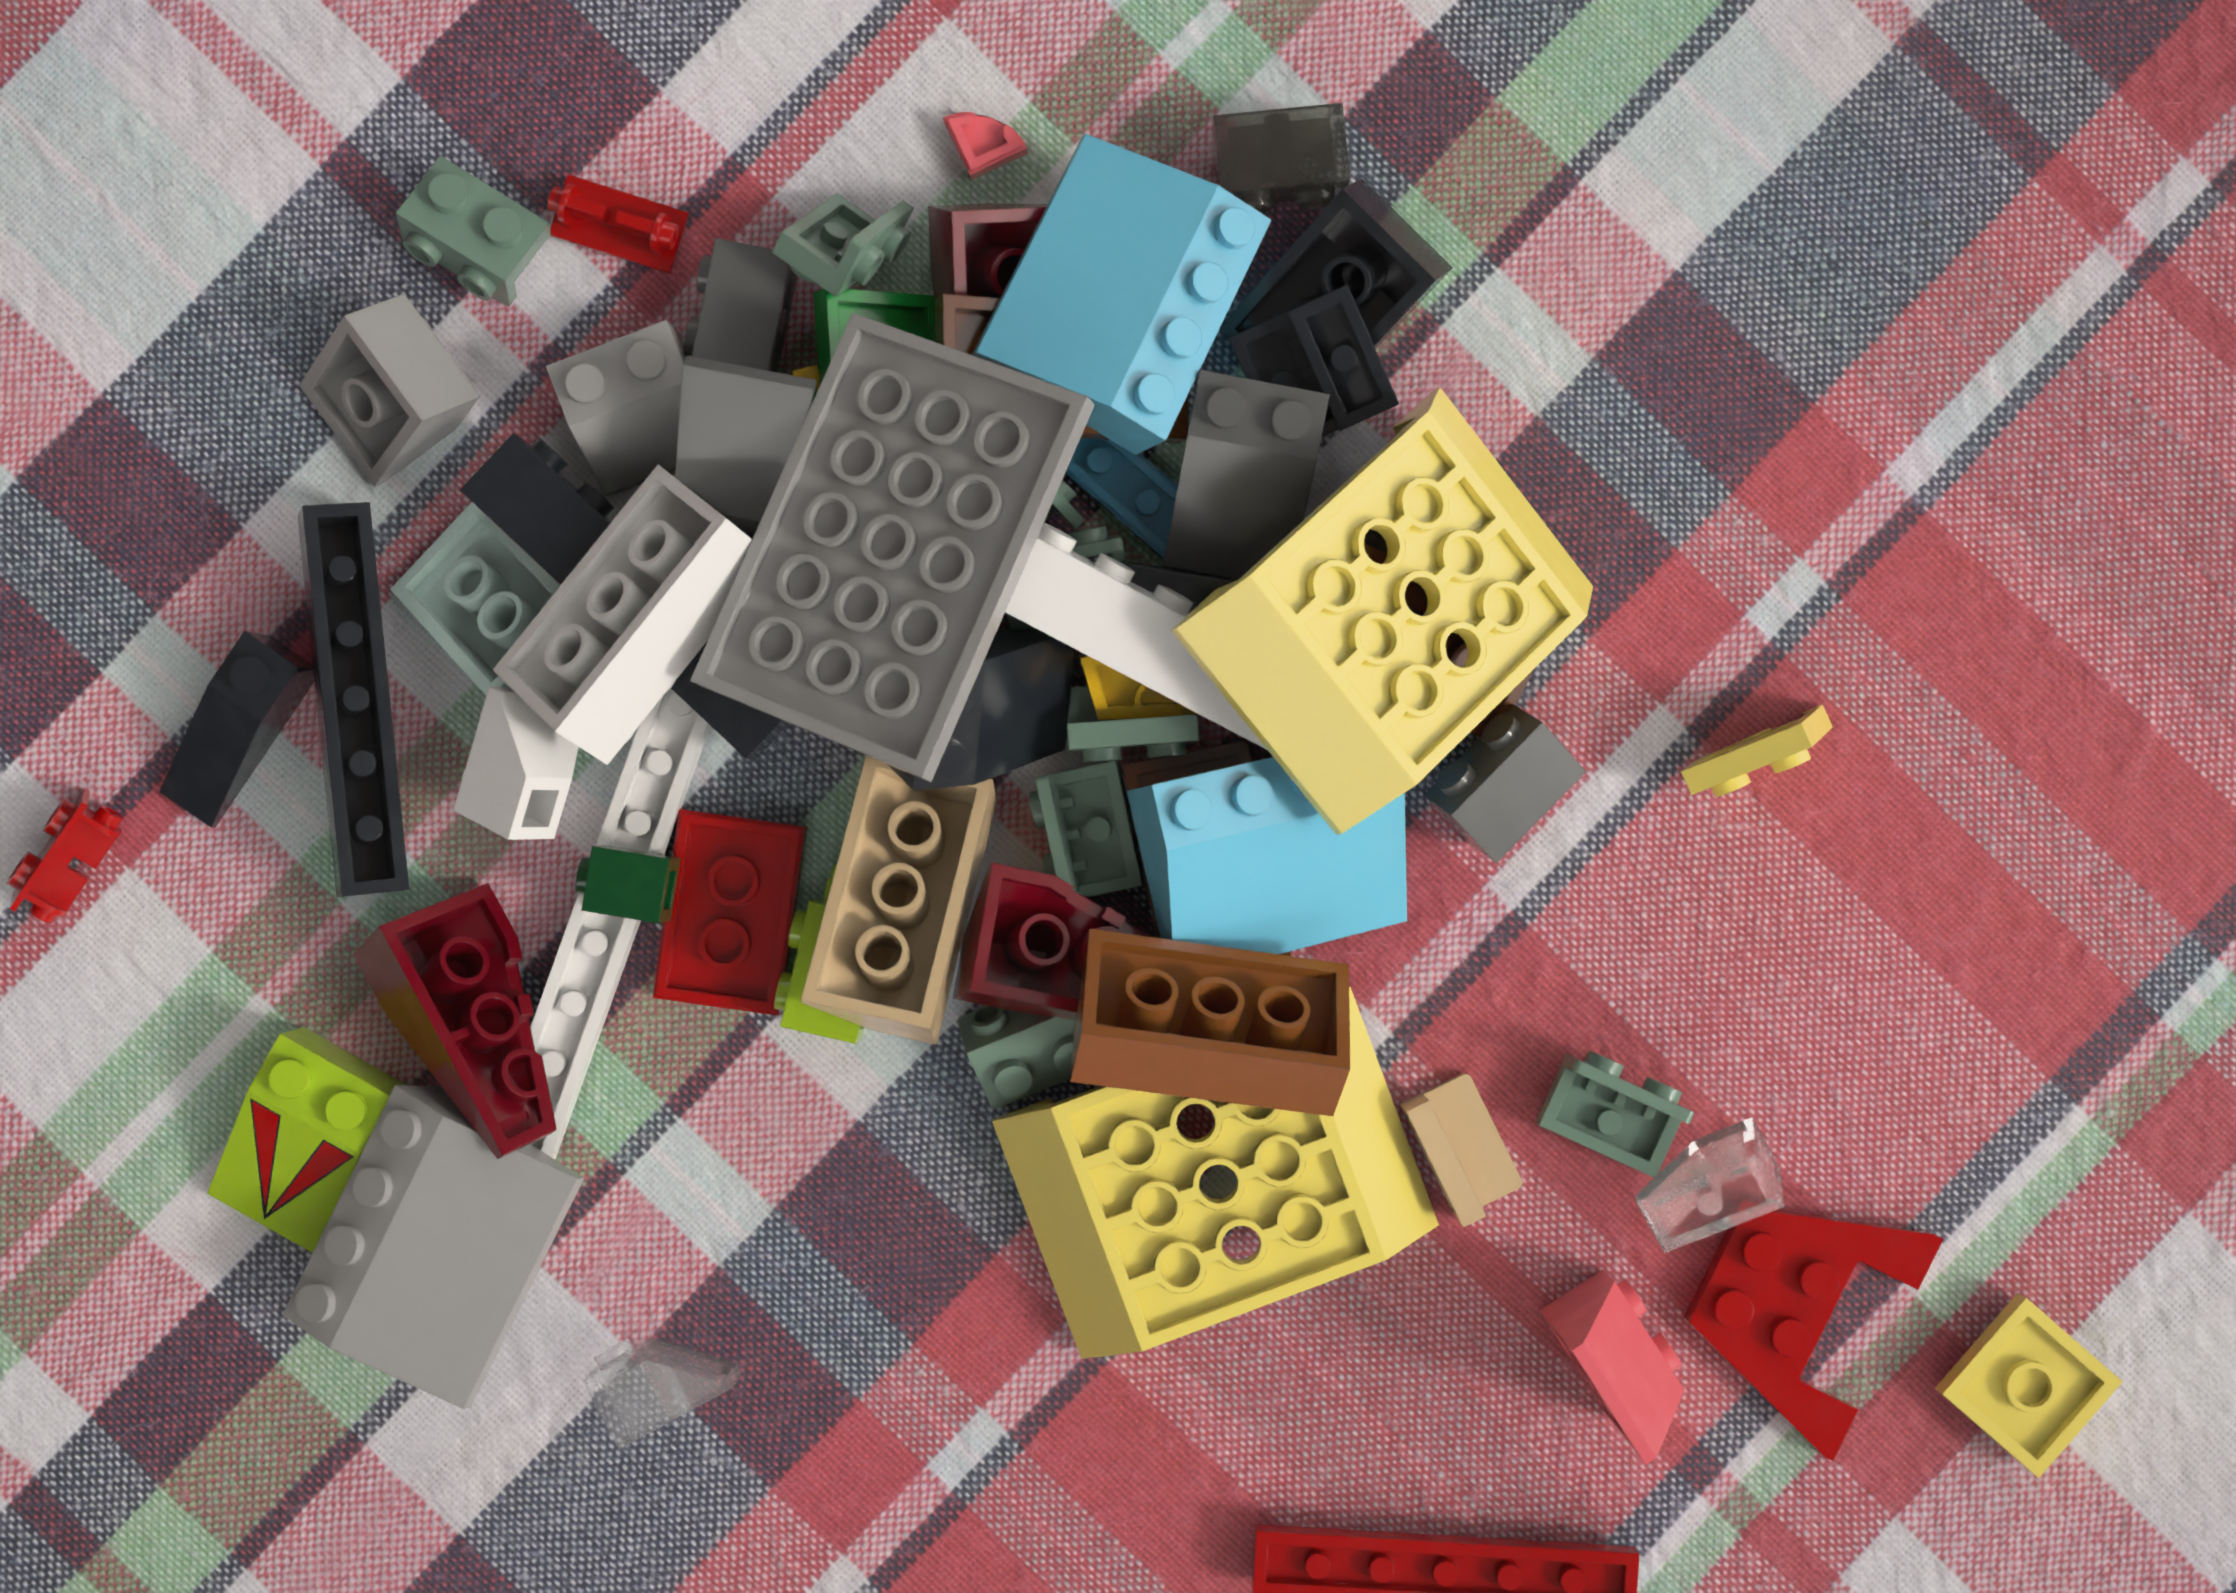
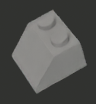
[299,294,480,487]
[546,320,688,496]

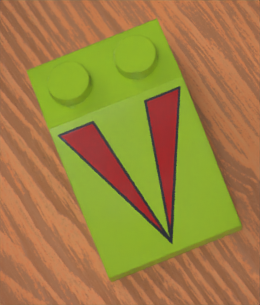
[207,1027,406,1253]

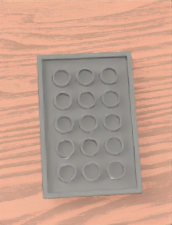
[690,313,1095,782]

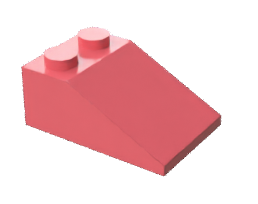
[1539,1270,1684,1465]

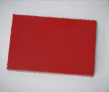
[653,809,808,1016]

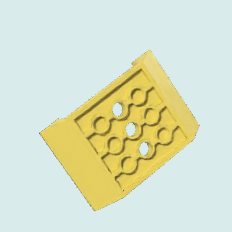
[1171,387,1593,835]
[992,986,1439,1359]

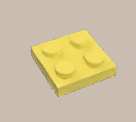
[1934,1293,2123,1478]

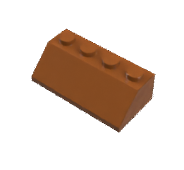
[1070,929,1350,1116]

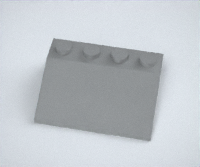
[283,1085,584,1409]

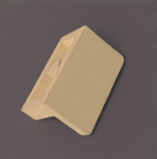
[1399,1073,1523,1228]

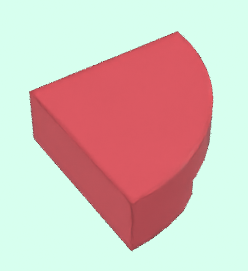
[943,112,1028,180]

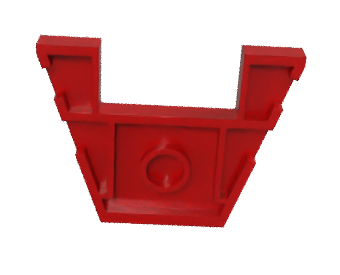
[1684,1204,1943,1461]

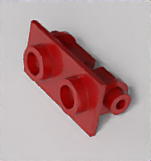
[548,174,689,274]
[6,788,124,924]

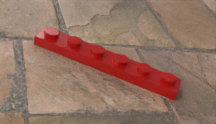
[1251,1524,1640,1593]

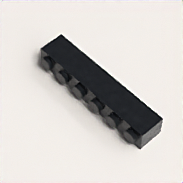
[460,433,790,761]
[297,502,410,897]

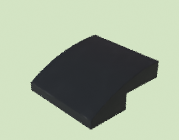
[1228,284,1399,437]

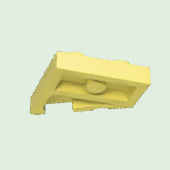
[1681,704,1833,797]

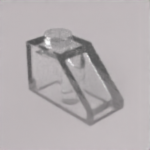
[1636,1117,1785,1253]
[582,1337,742,1449]

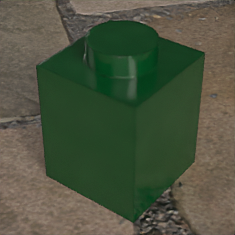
[575,845,681,924]

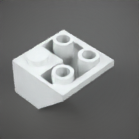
[453,687,578,840]

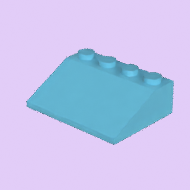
[972,134,1271,455]
[1127,757,1407,954]

